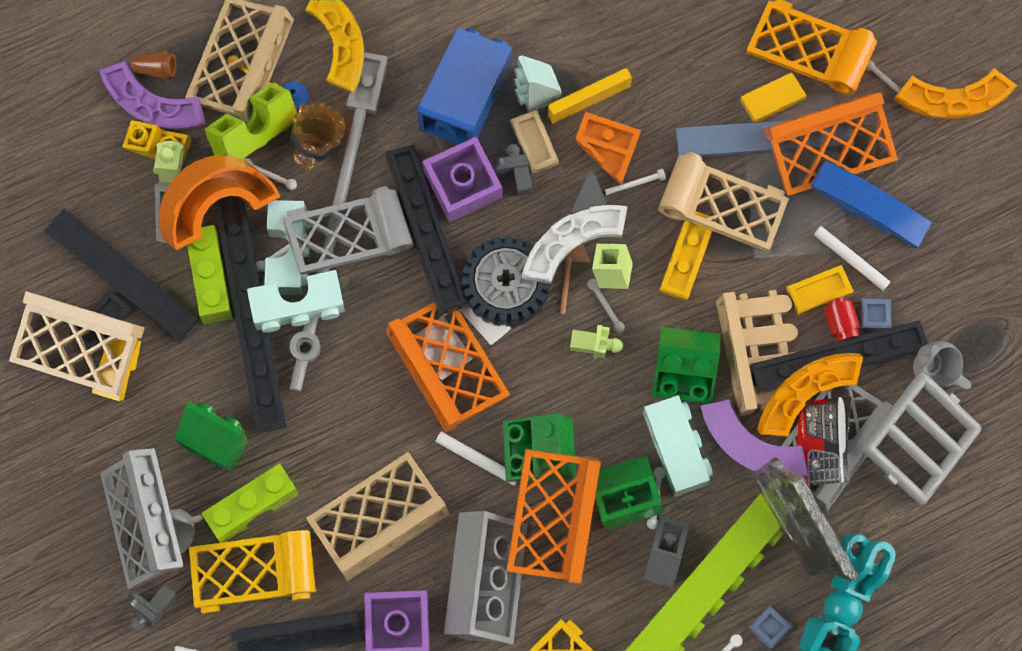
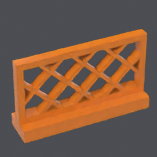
[763,92,898,196]
[386,303,510,433]
[506,449,601,584]

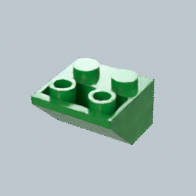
[652,327,721,404]
[174,401,249,473]
[503,413,576,482]
[595,455,665,531]

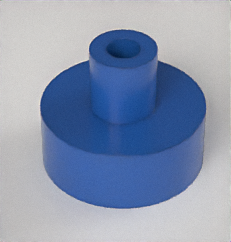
[283,82,309,113]

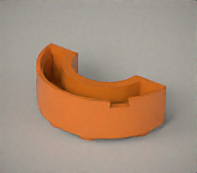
[159,155,280,250]

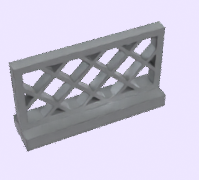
[780,385,893,512]
[100,449,184,590]

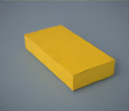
[740,72,807,123]
[786,265,854,316]

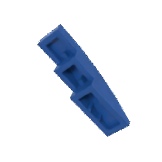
[810,161,932,248]

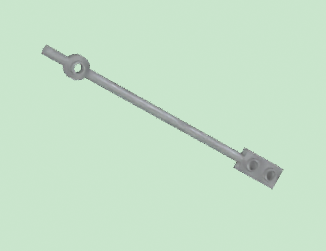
[289,52,388,392]

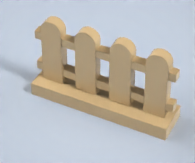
[716,290,798,417]

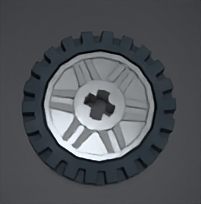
[462,236,550,327]

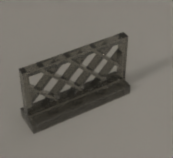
[751,457,859,582]

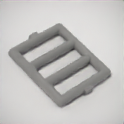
[862,372,981,505]

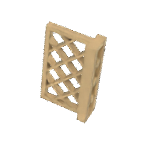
[185,0,294,122]
[9,291,145,396]
[306,452,450,582]

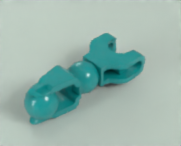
[799,533,896,651]

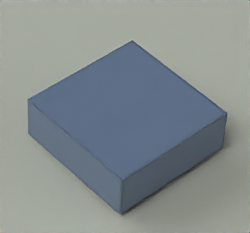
[860,299,892,330]
[748,605,793,650]

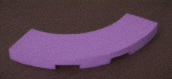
[99,61,207,130]
[701,399,808,478]

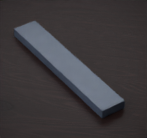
[675,120,854,158]

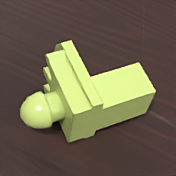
[153,141,185,183]
[570,325,623,359]

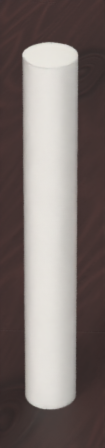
[814,226,890,291]
[436,431,517,486]

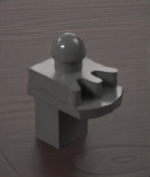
[493,144,532,196]
[128,585,176,632]

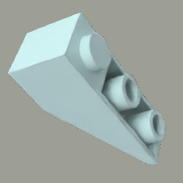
[515,55,562,113]

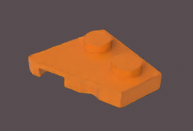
[575,112,641,185]

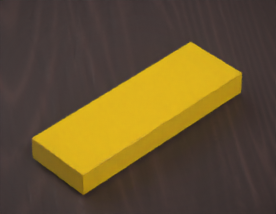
[548,69,632,124]
[659,211,716,301]

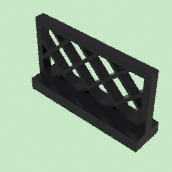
[230,610,363,651]

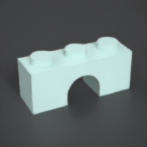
[264,200,311,295]
[247,270,345,332]

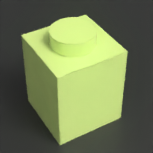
[592,244,633,289]

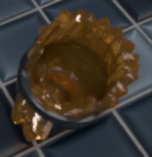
[289,102,346,170]

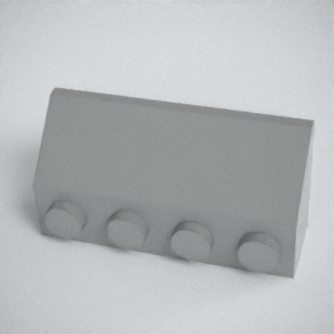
[444,511,528,645]

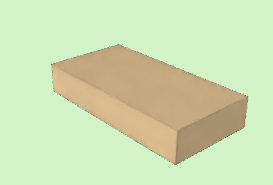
[510,110,559,175]

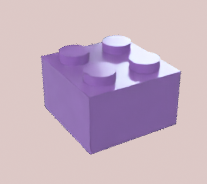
[423,137,503,223]
[364,590,430,651]

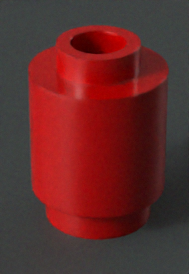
[823,297,861,342]

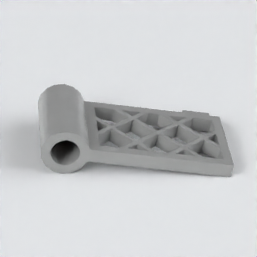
[283,186,414,275]

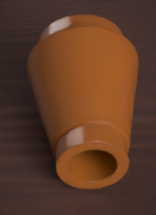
[131,50,177,80]

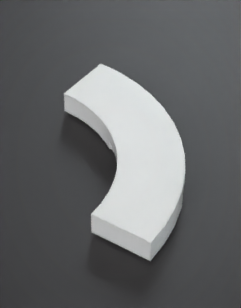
[522,205,627,284]

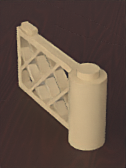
[658,152,789,252]

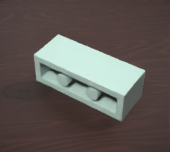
[643,395,713,497]

